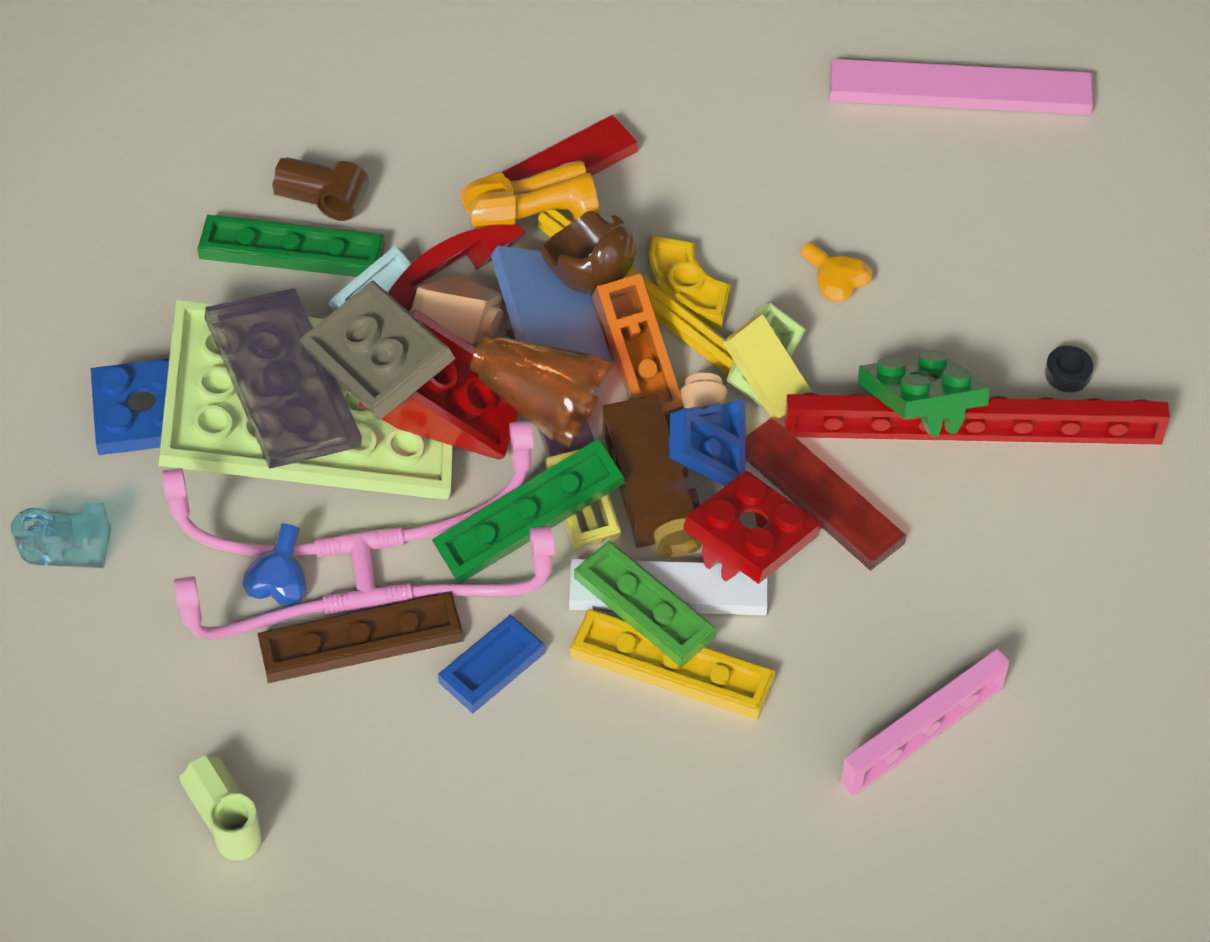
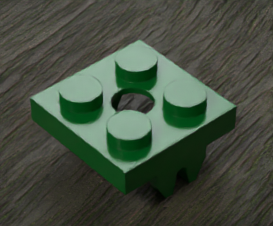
[858,350,990,437]

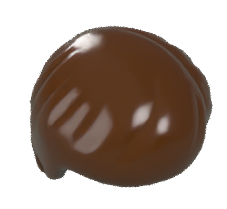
[540,211,637,294]

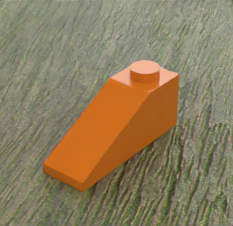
[592,273,684,413]

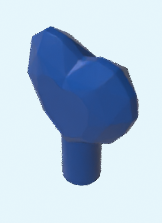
[242,523,306,606]

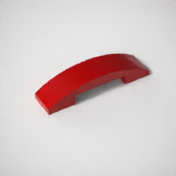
[387,224,526,312]

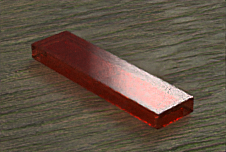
[745,417,906,571]

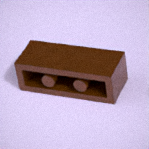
[602,395,700,548]

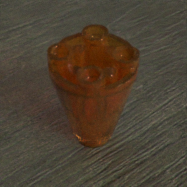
[470,335,611,448]

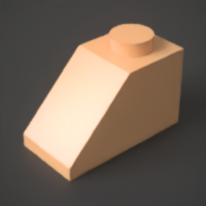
[411,275,503,344]

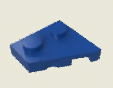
[668,399,746,486]

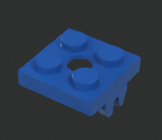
[91,358,169,455]

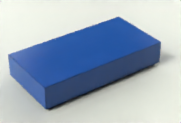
[438,614,545,714]

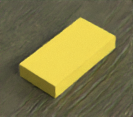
[722,314,812,420]

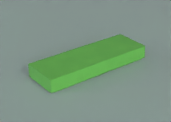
[574,540,717,668]

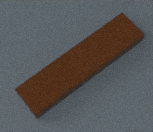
[257,592,463,683]

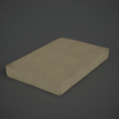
[299,280,455,420]

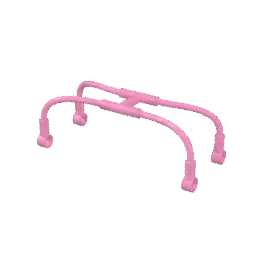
[162,420,555,639]

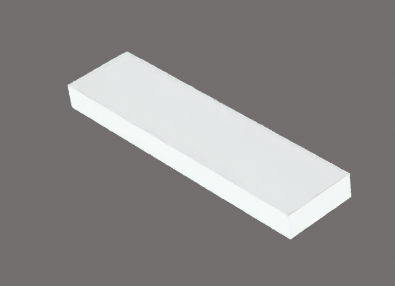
[569,559,767,615]

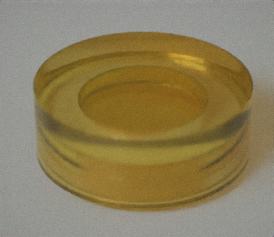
[654,518,703,558]

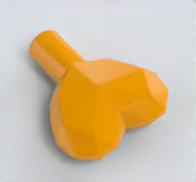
[800,241,872,302]

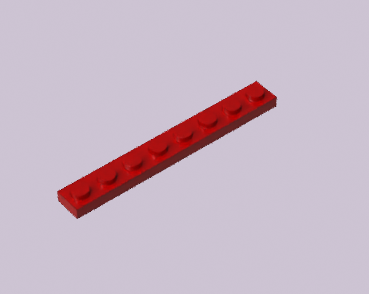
[784,393,1170,445]

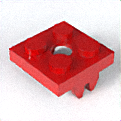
[683,470,822,584]

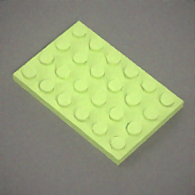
[158,300,453,500]

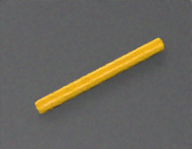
[537,209,734,375]

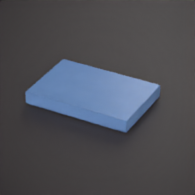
[491,246,612,370]

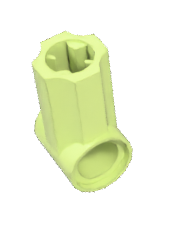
[179,755,262,860]

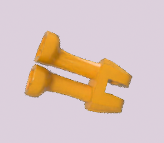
[460,161,599,228]

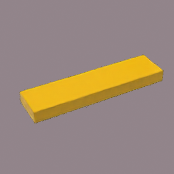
[570,608,775,720]

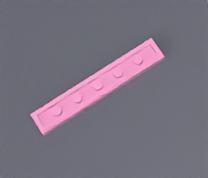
[830,59,1093,115]

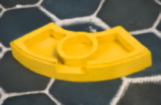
[648,235,731,330]

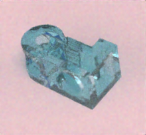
[11,503,111,568]

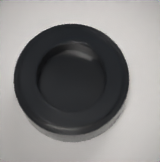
[1045,346,1093,393]

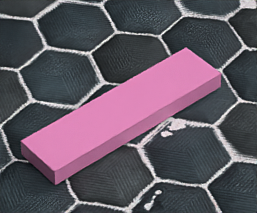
[841,649,1009,795]

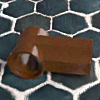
[272,157,369,221]

